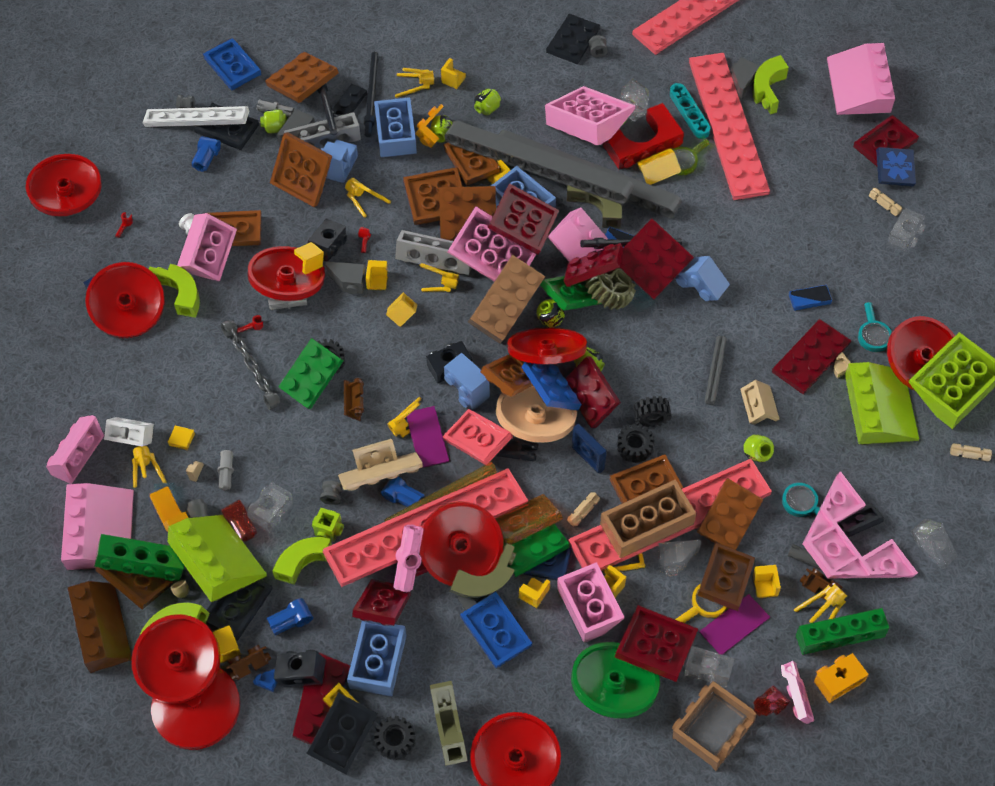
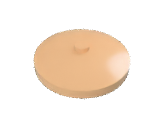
[496,386,577,443]

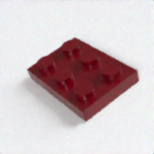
[853,115,919,166]
[564,243,624,287]
[566,356,621,428]
[352,579,412,626]

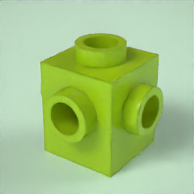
[312,508,344,542]

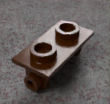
[344,378,364,421]
[800,568,843,605]
[225,645,272,681]

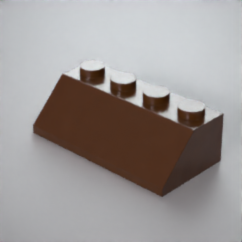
[67,581,132,673]

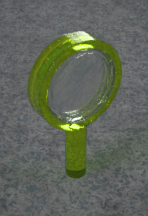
[672,139,710,175]

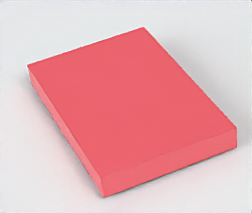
[443,409,513,465]

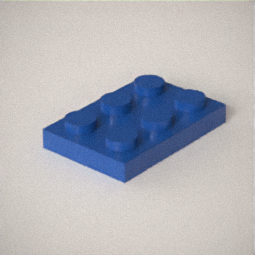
[203,38,261,91]
[522,362,582,411]
[460,592,532,669]

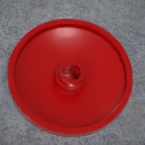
[26,154,102,216]
[248,246,325,301]
[85,262,165,338]
[887,316,955,391]
[507,328,587,364]
[419,501,504,586]
[131,614,220,704]
[151,668,240,750]
[470,712,561,786]

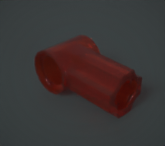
[221,500,257,542]
[753,685,790,716]

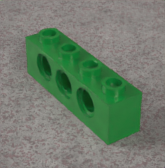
[94,534,184,581]
[796,608,890,655]

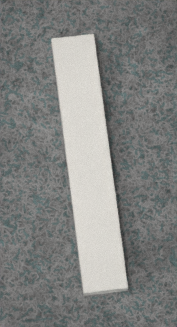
[143,106,249,127]

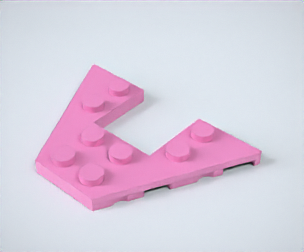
[803,472,918,579]

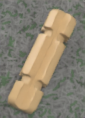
[869,188,902,216]
[950,443,992,461]
[567,492,600,526]

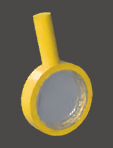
[675,584,727,623]

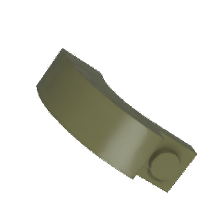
[567,185,622,229]
[449,544,516,598]
[430,681,467,766]

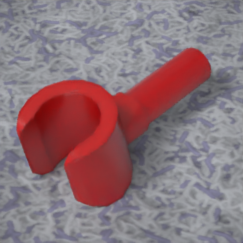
[115,212,133,238]
[358,227,371,253]
[237,315,263,333]

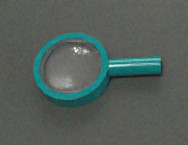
[858,302,892,352]
[782,483,820,517]

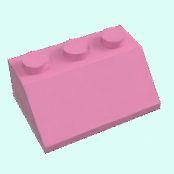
[547,208,608,262]
[177,213,237,281]
[46,415,104,484]
[557,562,624,643]

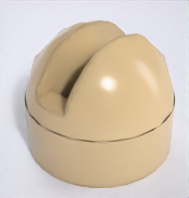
[170,580,189,598]

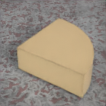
[834,352,851,378]
[186,461,204,482]

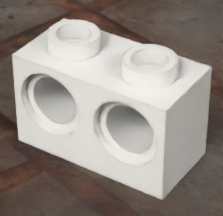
[104,417,154,446]

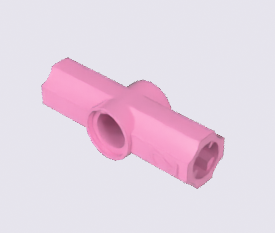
[393,525,423,592]

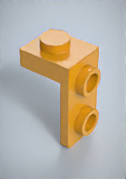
[415,104,444,148]
[149,487,188,532]

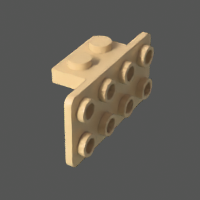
[338,439,423,491]

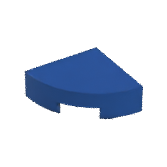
[253,669,278,692]

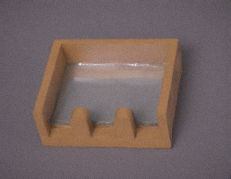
[672,681,757,771]

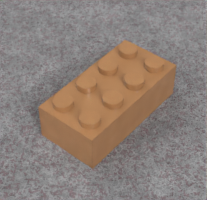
[468,255,545,343]
[600,479,696,559]

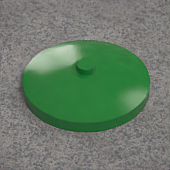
[571,642,660,719]

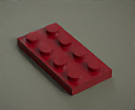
[772,319,851,395]

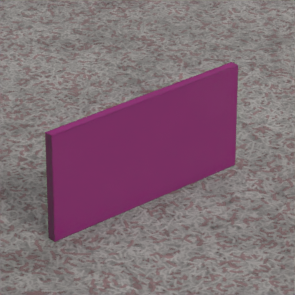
[406,406,449,468]
[699,594,770,656]

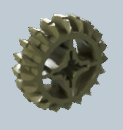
[585,268,636,310]

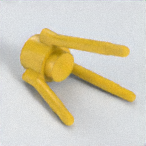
[395,68,434,98]
[345,178,391,218]
[419,263,459,292]
[387,397,421,438]
[132,446,167,488]
[794,584,847,623]

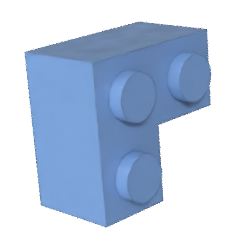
[321,139,358,183]
[675,256,730,301]
[444,353,490,411]

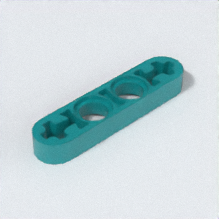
[670,83,711,139]

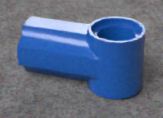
[191,136,221,172]
[381,477,425,510]
[267,598,313,636]

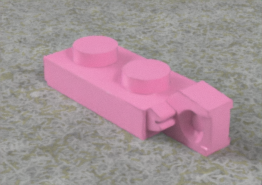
[781,661,814,724]

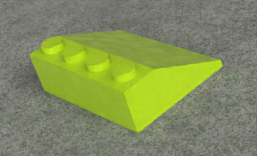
[909,332,995,429]
[845,362,919,444]
[167,515,267,602]

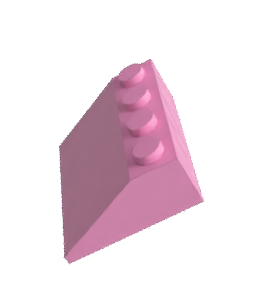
[827,43,895,115]
[545,86,635,145]
[447,207,536,281]
[61,483,134,570]

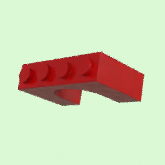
[602,103,684,170]

